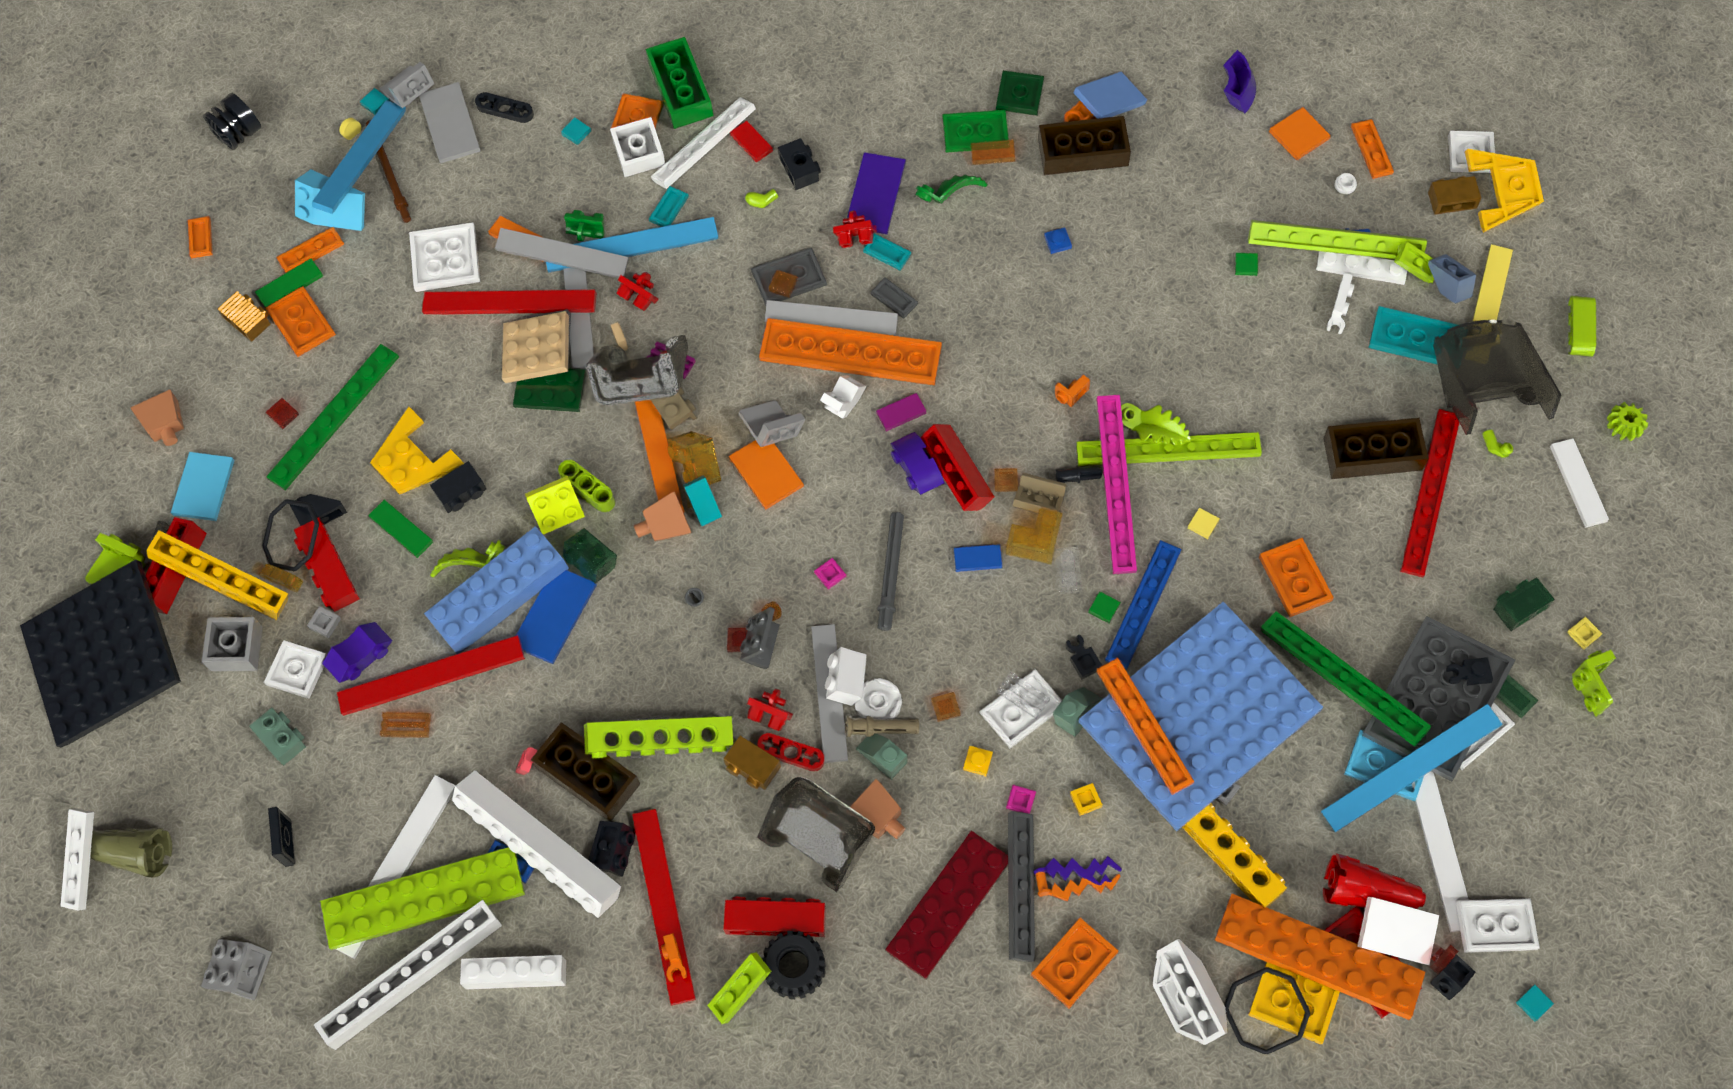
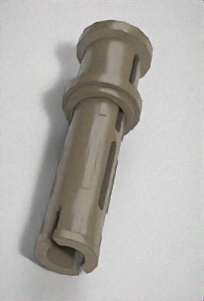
[845,715,919,737]

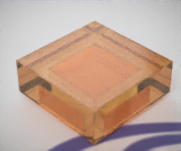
[769,270,797,298]
[994,468,1018,492]
[931,692,961,722]

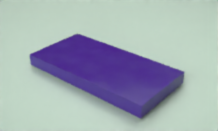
[847,152,906,235]

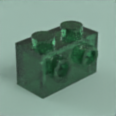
[563,528,617,584]
[1493,577,1555,631]

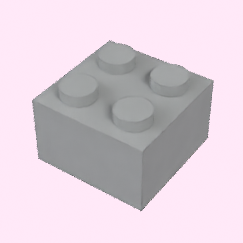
[202,617,263,671]

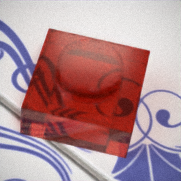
[265,398,299,430]
[727,628,748,652]
[1430,944,1459,974]

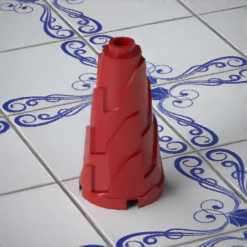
[1323,853,1426,909]

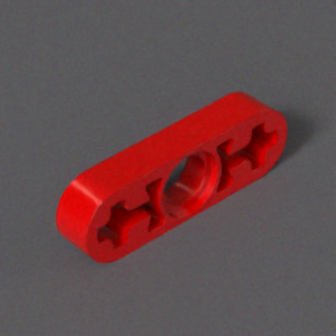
[757,733,824,771]

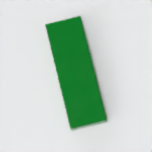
[255,259,323,308]
[368,500,433,558]

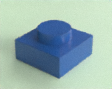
[1044,227,1072,254]

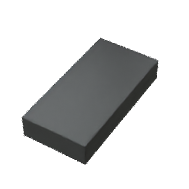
[871,277,918,319]

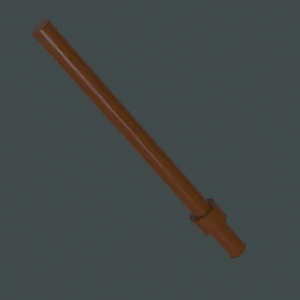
[366,120,411,223]

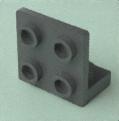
[740,607,780,669]

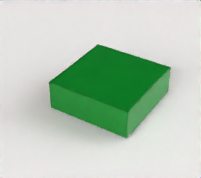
[1235,253,1258,276]
[1088,592,1121,623]

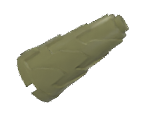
[90,828,172,878]

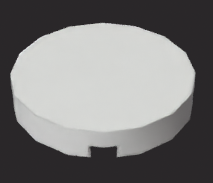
[855,678,902,719]

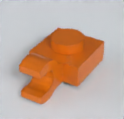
[661,934,687,983]

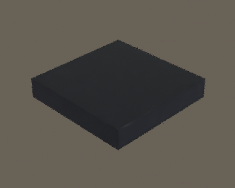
[268,807,295,867]

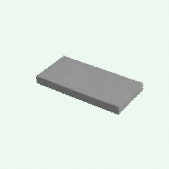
[419,82,481,164]

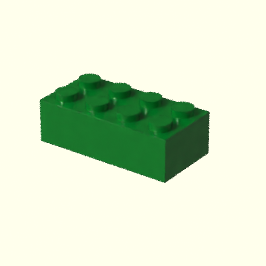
[645,37,714,129]

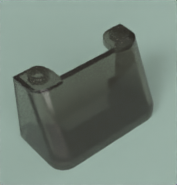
[586,335,688,405]
[757,777,875,892]

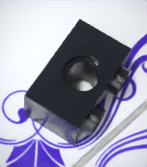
[778,138,821,190]

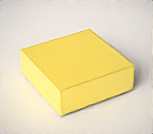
[1188,508,1220,539]
[1567,617,1602,650]

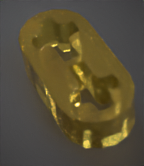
[259,564,303,593]

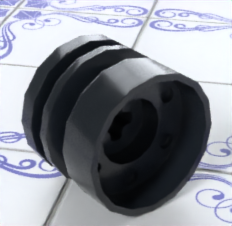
[203,93,261,150]

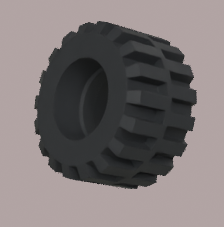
[761,931,826,1000]

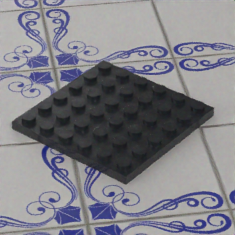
[20,559,181,748]

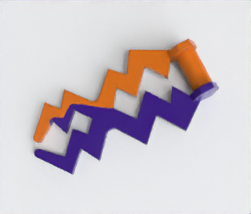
[1034,856,1122,902]

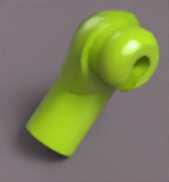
[745,189,778,208]
[1482,430,1513,458]

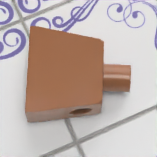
[130,389,184,446]
[633,492,692,541]
[845,779,906,839]

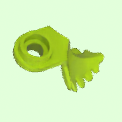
[1121,403,1191,445]
[430,540,505,578]

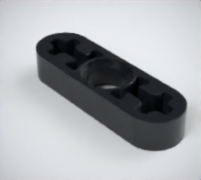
[475,92,534,123]

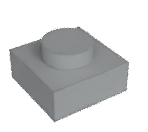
[307,606,341,638]

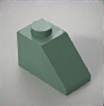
[1053,687,1103,737]
[856,734,908,780]

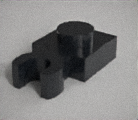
[1066,635,1103,680]
[1446,657,1493,686]

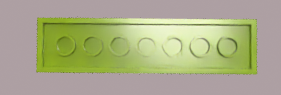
[320,847,525,950]

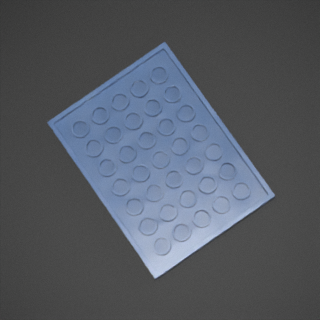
[1078,602,1323,832]

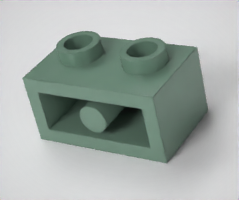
[249,708,306,766]

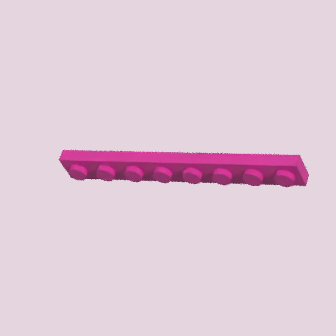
[1096,395,1137,574]

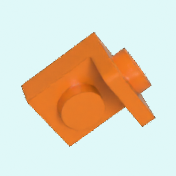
[1055,375,1090,407]

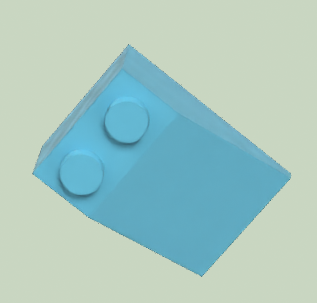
[295,169,365,231]

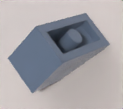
[1428,254,1476,304]

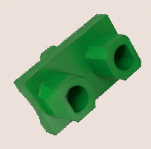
[564,210,605,242]

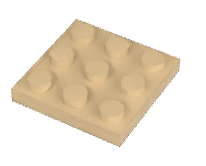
[502,311,569,383]

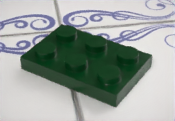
[513,369,586,412]

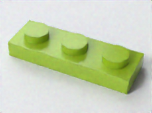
[707,952,772,1024]

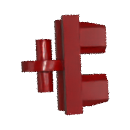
[833,210,877,248]
[616,272,658,311]
[747,688,793,731]

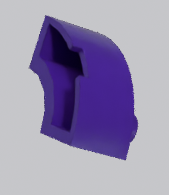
[1223,50,1256,114]
[890,432,945,495]
[322,622,393,683]

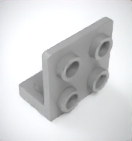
[379,62,435,108]
[739,400,805,447]
[201,939,272,1000]

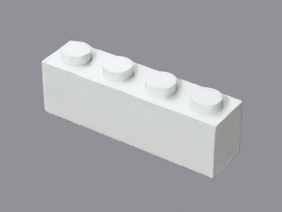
[460,955,566,989]

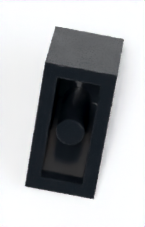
[289,494,348,526]

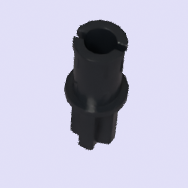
[1056,465,1102,483]

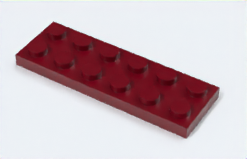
[885,830,1008,980]

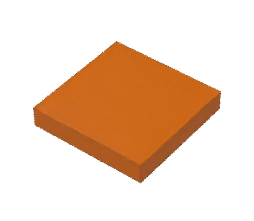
[611,93,664,128]
[1269,107,1331,160]

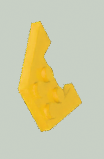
[1465,149,1544,233]
[370,406,464,495]

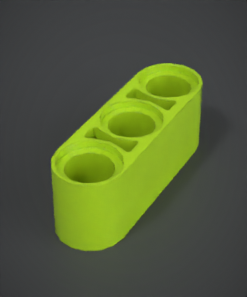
[1568,296,1596,357]
[558,460,615,512]

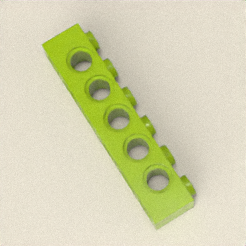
[584,716,733,758]

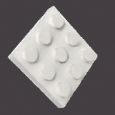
[409,223,480,292]

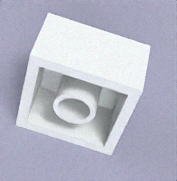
[610,117,665,177]

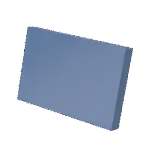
[1073,72,1147,119]

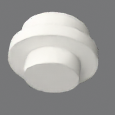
[1334,173,1357,194]

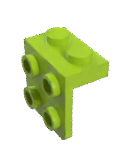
[85,533,148,585]
[1572,650,1616,716]

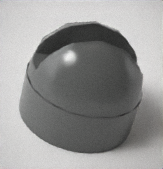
[685,588,704,607]

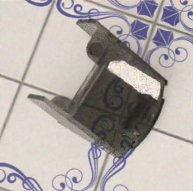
[1433,320,1562,435]

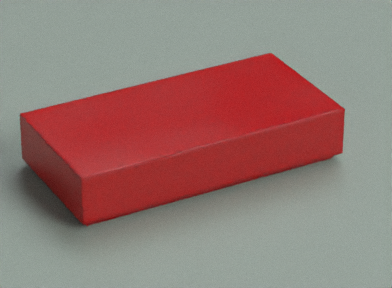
[730,121,773,163]

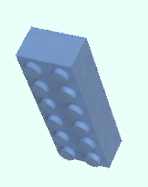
[424,526,569,654]

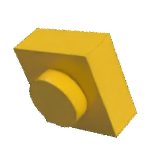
[963,746,993,776]
[1070,783,1103,816]

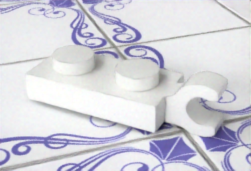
[1327,273,1354,334]

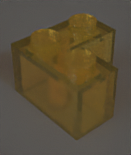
[668,431,721,485]
[1006,508,1062,564]

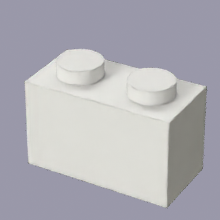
[825,647,866,706]

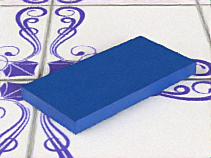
[516,570,597,664]

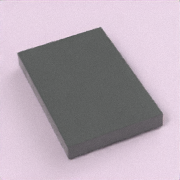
[751,248,827,306]

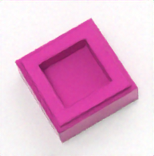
[814,558,847,590]
[1006,785,1036,814]

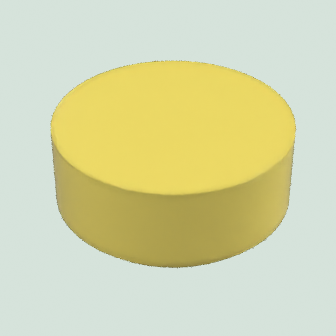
[339,118,361,140]

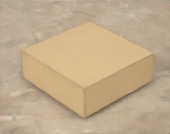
[611,322,628,352]

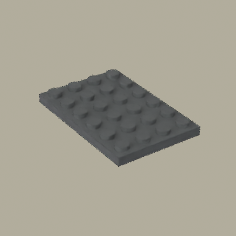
[1362,616,1515,782]

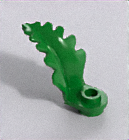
[915,174,988,204]

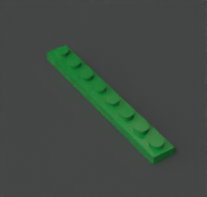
[266,344,399,491]
[1261,611,1431,747]

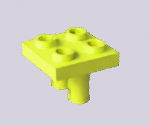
[525,476,585,535]

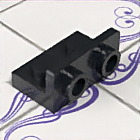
[588,821,636,877]

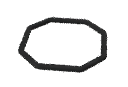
[262,499,319,572]
[1224,967,1310,1054]

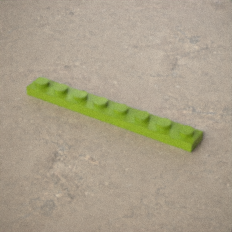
[1248,220,1427,259]
[1076,432,1262,466]

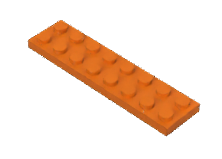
[759,318,942,386]
[1215,894,1425,1020]

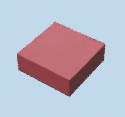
[516,747,537,775]

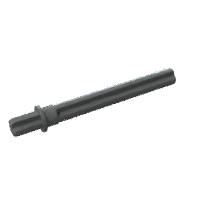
[877,512,904,631]

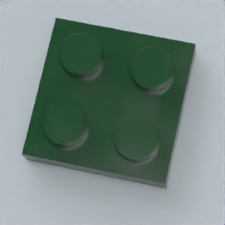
[996,70,1044,116]

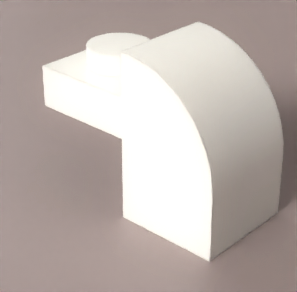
[820,376,866,418]

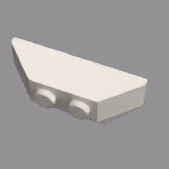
[1153,939,1227,1045]

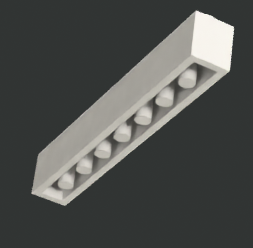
[452,770,621,918]
[314,900,502,1050]

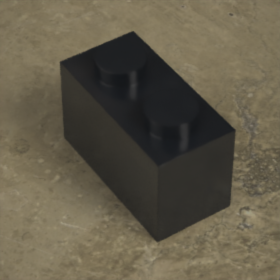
[430,461,487,513]

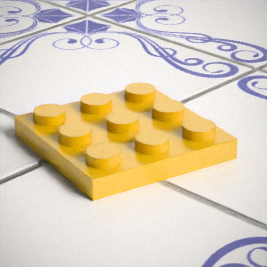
[1248,962,1340,1045]

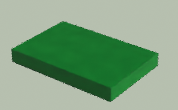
[942,110,1009,153]

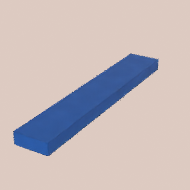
[1105,540,1181,670]

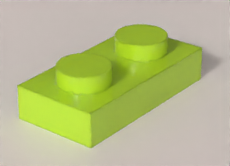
[1394,242,1434,283]

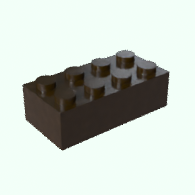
[1038,116,1131,175]
[1323,417,1428,479]
[531,722,640,822]

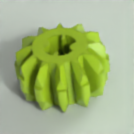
[1607,401,1648,441]

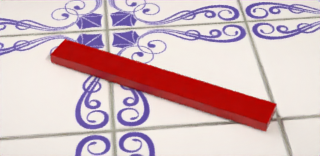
[422,289,597,315]
[1400,409,1461,578]
[337,635,525,716]
[632,809,696,1006]

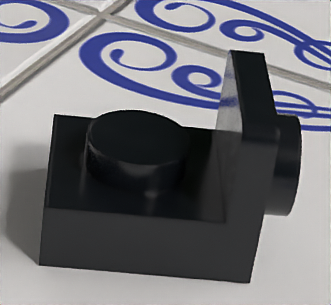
[1430,954,1476,1000]

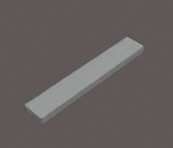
[495,228,629,278]
[563,268,595,370]
[765,300,898,336]
[811,624,848,763]

